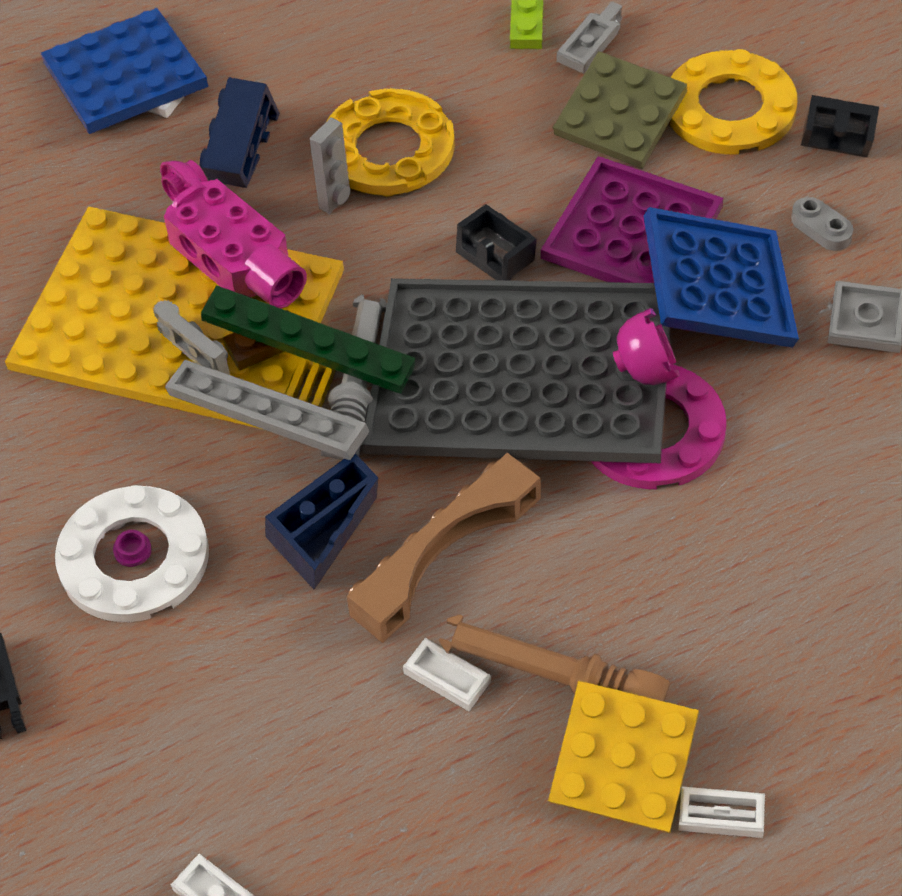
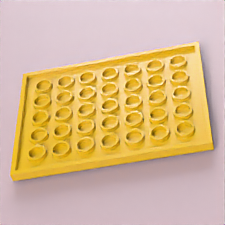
[5,206,344,430]

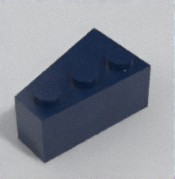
[200,77,280,188]

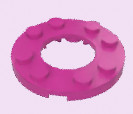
[591,364,727,489]

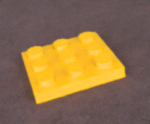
[548,681,699,833]

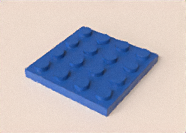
[41,8,209,134]
[643,207,799,348]

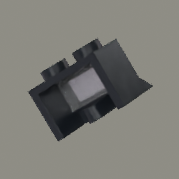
[801,95,879,157]
[456,204,537,281]

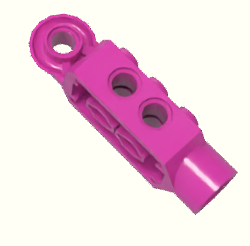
[160,160,307,309]

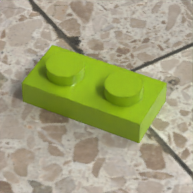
[510,0,543,49]

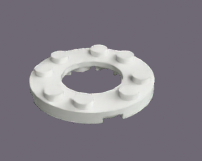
[55,485,209,622]

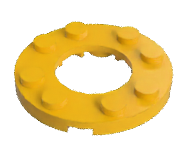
[670,49,798,155]
[326,89,455,197]

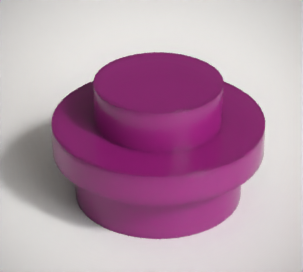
[113,530,152,567]

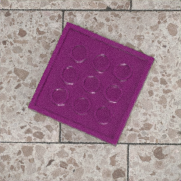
[540,156,724,283]

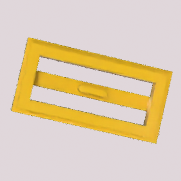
[286,357,336,407]

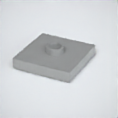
[827,281,902,353]

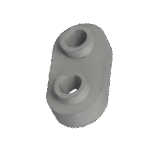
[791,197,853,251]

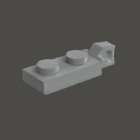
[557,1,623,74]

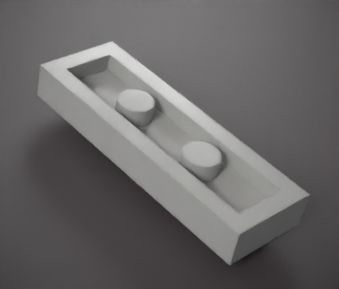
[309,117,350,214]

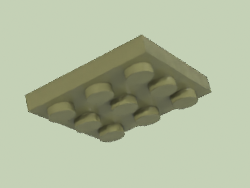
[553,51,687,169]

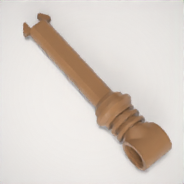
[439,615,671,701]

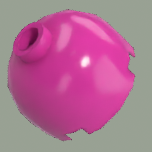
[613,308,680,385]

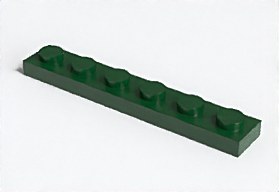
[201,285,415,394]

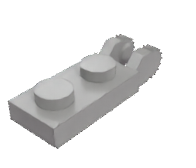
[153,299,230,375]

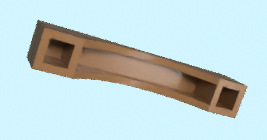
[347,453,541,643]

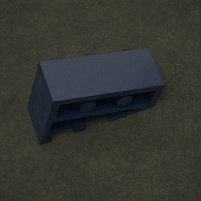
[265,453,378,590]

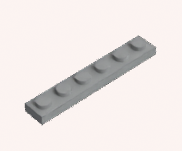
[165,360,369,460]

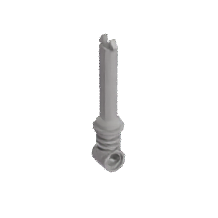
[321,294,387,460]

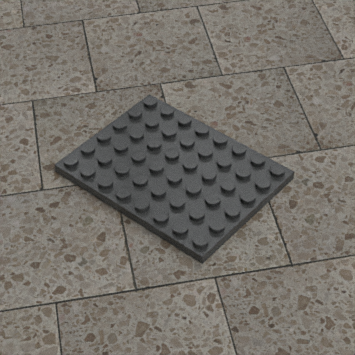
[361,278,671,463]

